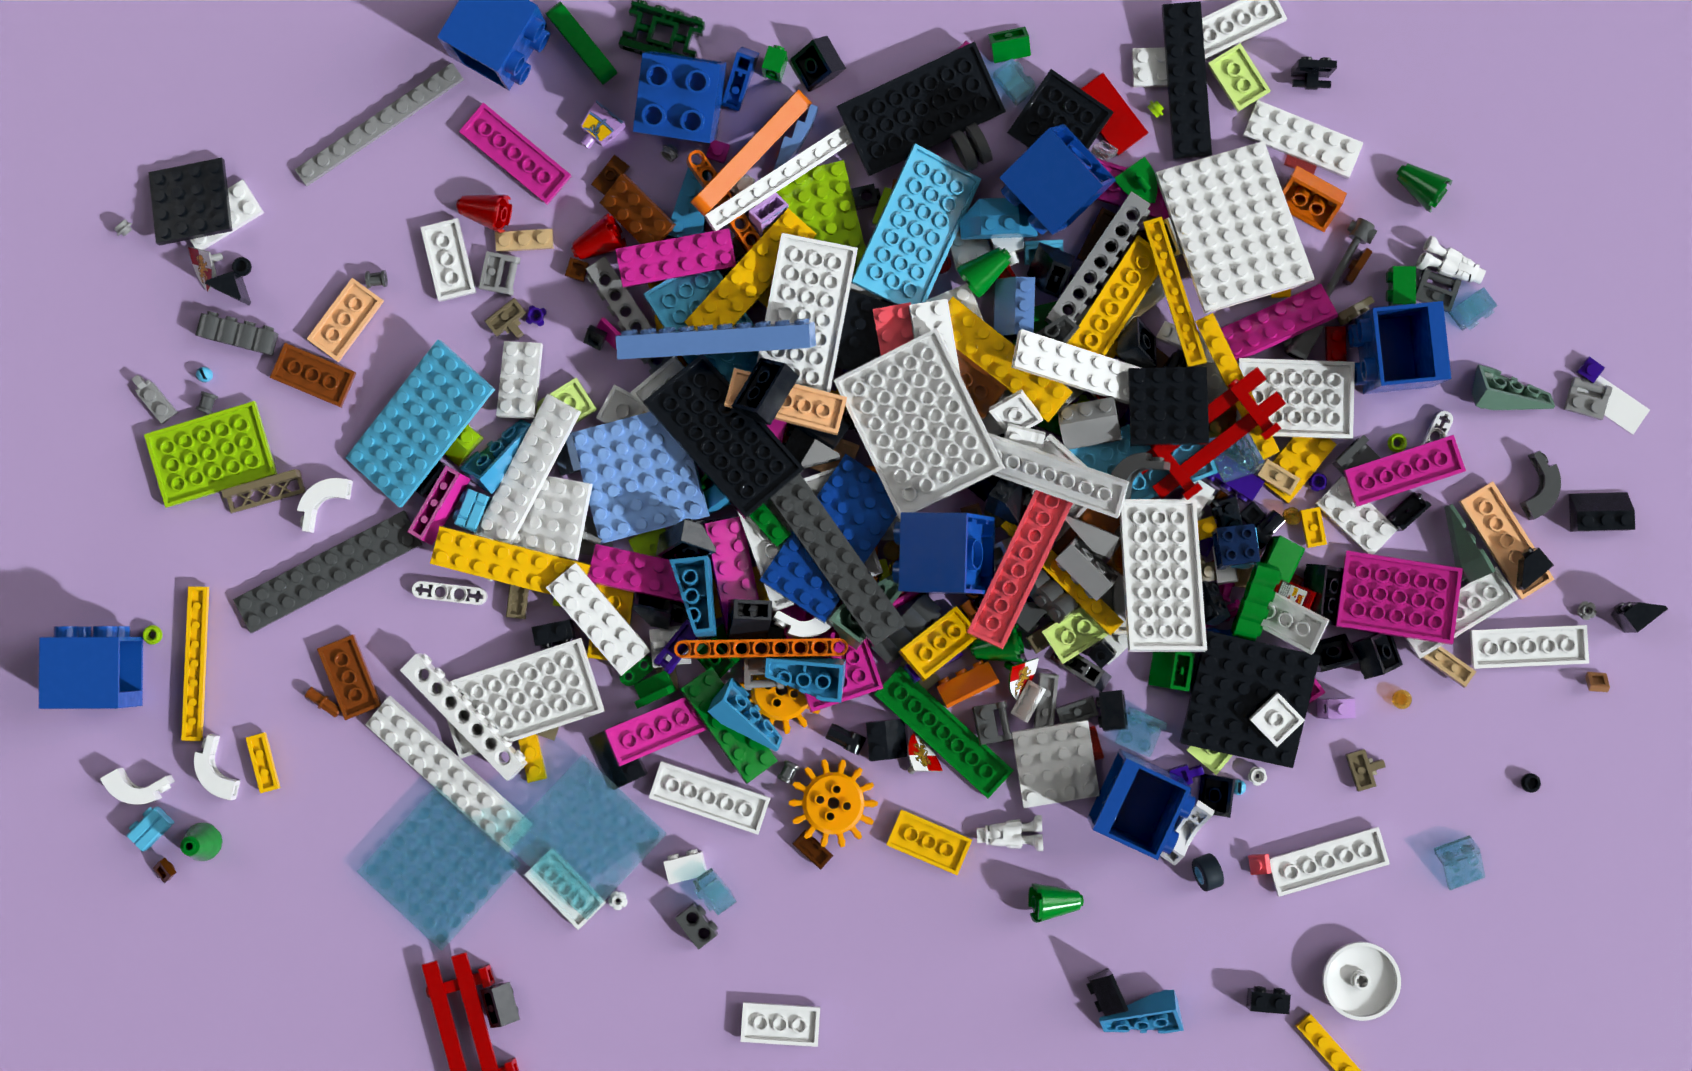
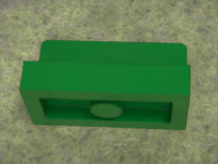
[988,27,1031,63]
[634,671,676,709]

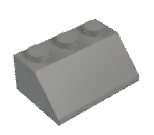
[1057,397,1122,450]
[1055,536,1118,601]

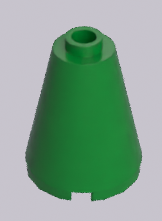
[1396,163,1453,212]
[957,247,1011,298]
[970,624,1024,663]
[180,822,223,861]
[1028,883,1084,923]

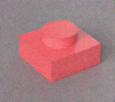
[1248,854,1271,875]

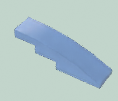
[773,104,818,171]

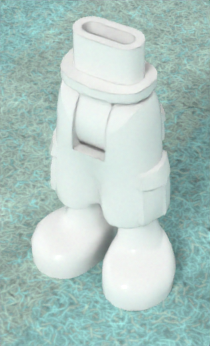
[1416,235,1486,284]
[977,815,1043,852]

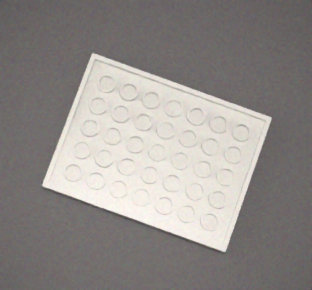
[1155,141,1315,314]
[833,328,1005,520]

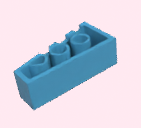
[669,555,717,638]

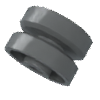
[950,122,993,172]

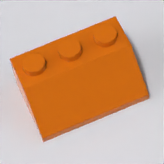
[1282,166,1347,232]
[936,660,1000,708]

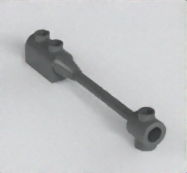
[1283,218,1377,360]

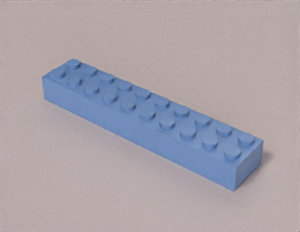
[615,318,816,360]

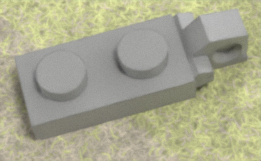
[132,374,178,424]

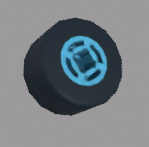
[1192,853,1224,892]

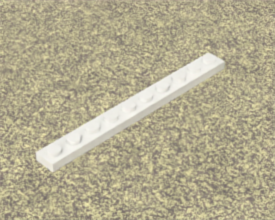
[704,125,852,232]

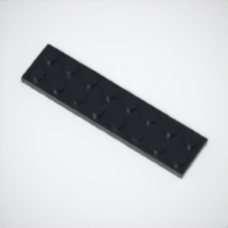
[1162,1,1212,159]

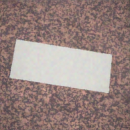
[1577,375,1650,434]

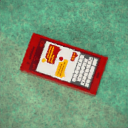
[1275,581,1317,610]

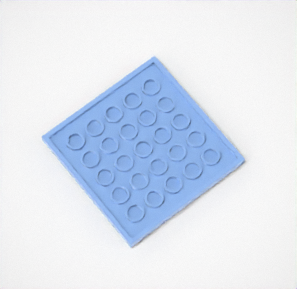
[572,412,710,544]

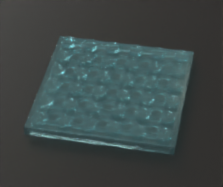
[502,754,667,920]
[357,786,521,951]

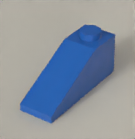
[721,47,759,111]

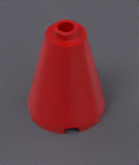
[456,195,512,233]
[571,213,627,259]

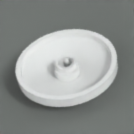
[1322,941,1401,1021]

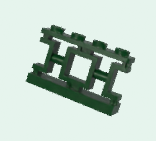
[618,0,706,58]

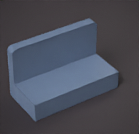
[556,432,581,476]

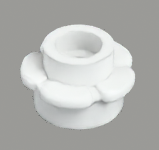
[1248,767,1267,786]
[608,891,628,910]

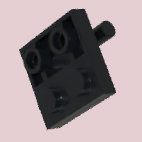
[1291,57,1337,90]

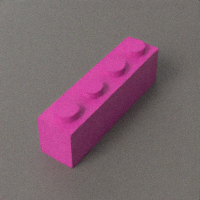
[407,465,471,545]

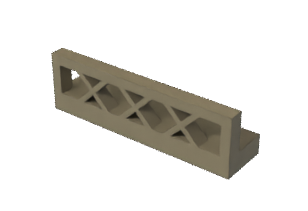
[221,469,306,514]

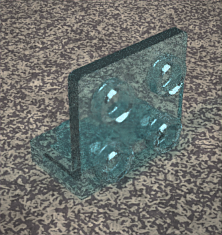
[1213,433,1265,482]
[1115,707,1168,757]
[1434,835,1485,890]

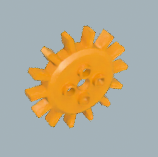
[739,646,821,734]
[789,759,878,848]

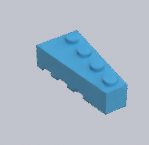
[667,162,709,239]

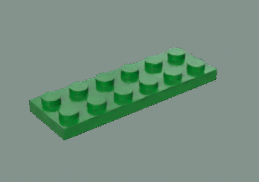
[680,667,778,784]

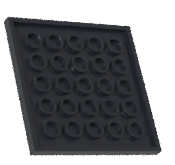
[1179,630,1320,768]

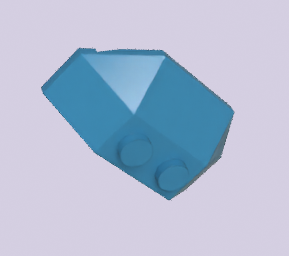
[960,198,1038,240]

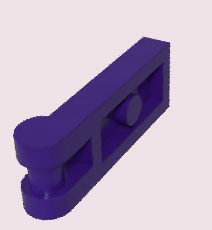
[654,619,698,674]

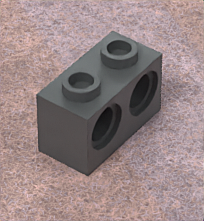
[675,902,718,950]

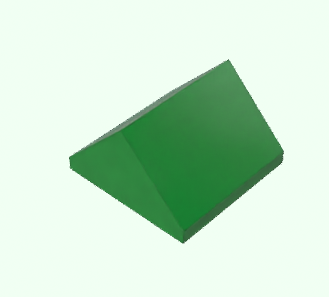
[1260,535,1305,583]

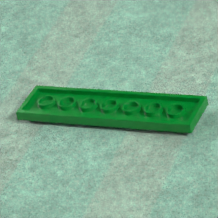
[874,666,1014,799]

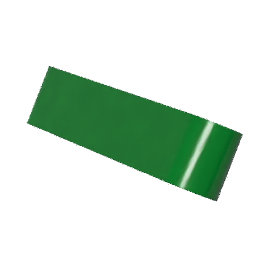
[545,1,618,85]

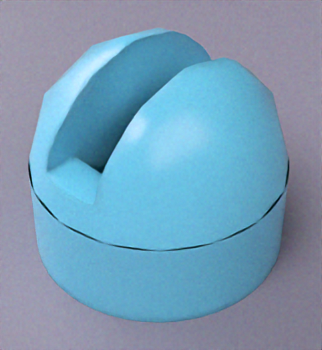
[196,367,213,383]
[1234,779,1246,795]

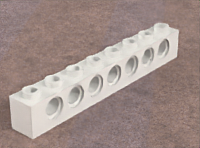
[400,653,528,781]

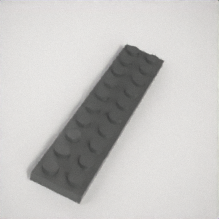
[770,474,906,647]
[233,510,423,633]

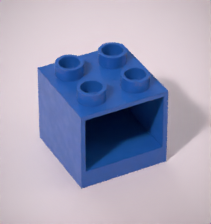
[437,0,550,91]
[633,51,727,143]
[999,124,1116,235]
[1348,301,1452,394]
[892,512,995,595]
[39,626,143,709]
[1087,749,1196,860]

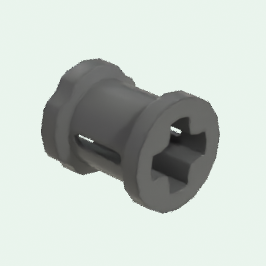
[365,270,388,289]
[195,391,218,414]
[777,759,801,784]

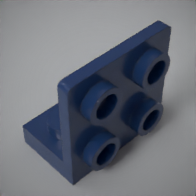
[1211,524,1260,570]

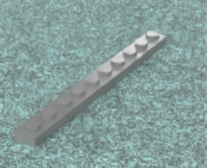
[295,63,464,186]

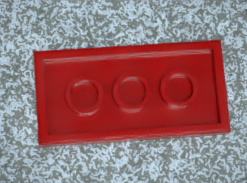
[1081,73,1149,157]

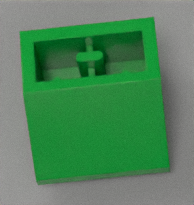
[1148,652,1195,691]

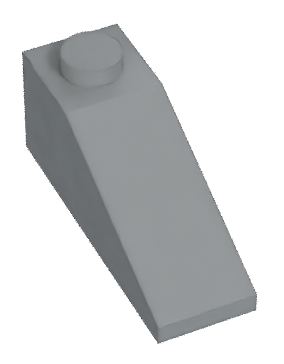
[1065,515,1119,560]

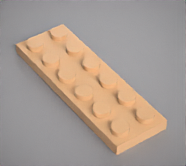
[724,368,847,435]
[1459,481,1554,600]

